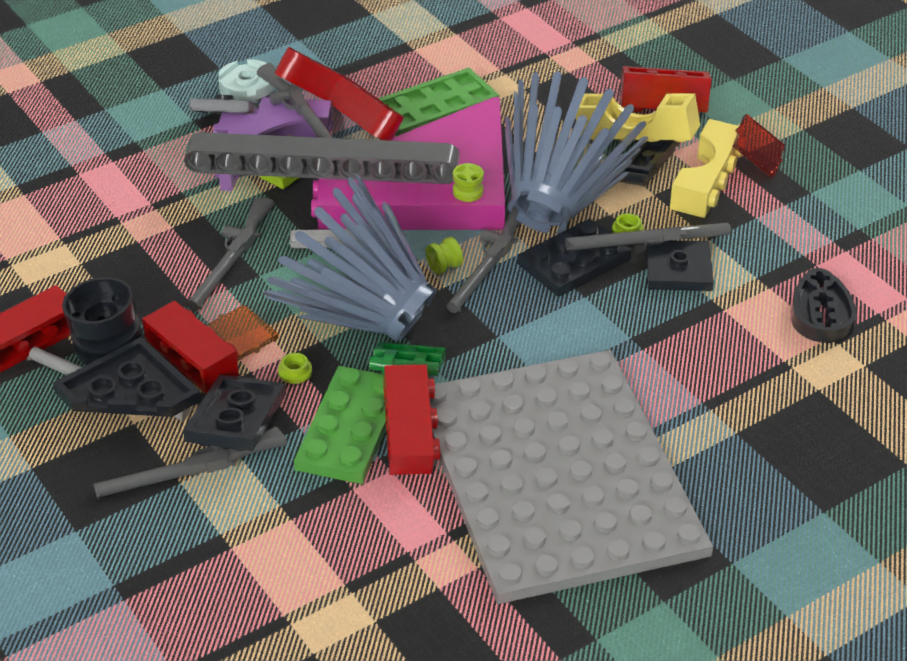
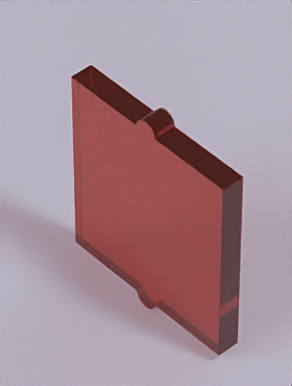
[732,114,785,178]

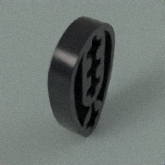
[791,268,857,343]

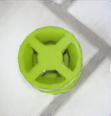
[452,163,484,202]
[425,236,463,275]

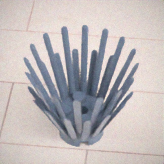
[505,71,648,234]
[263,173,437,342]

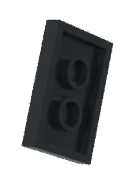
[517,218,631,297]
[183,374,286,451]

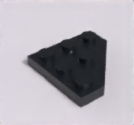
[53,337,201,417]

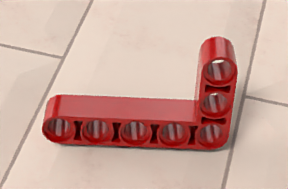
[274,47,405,141]

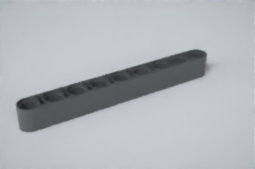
[184,132,460,184]

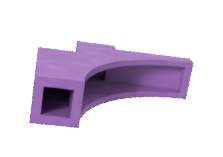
[213,97,333,191]

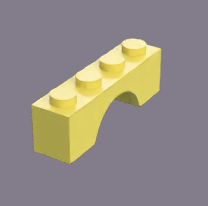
[576,94,700,142]
[670,119,746,218]

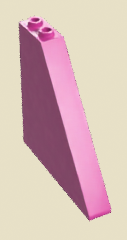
[311,97,505,230]

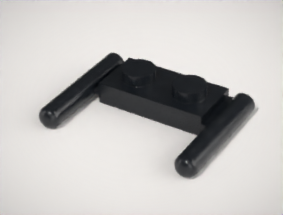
[613,139,681,187]

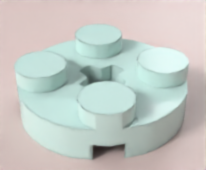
[219,59,275,104]

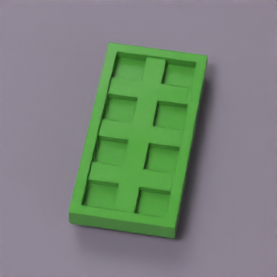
[378,67,500,136]
[294,365,386,484]

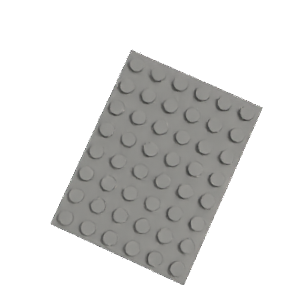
[430,350,713,604]

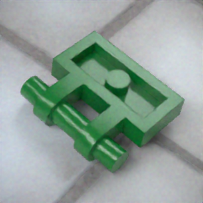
[369,342,446,376]

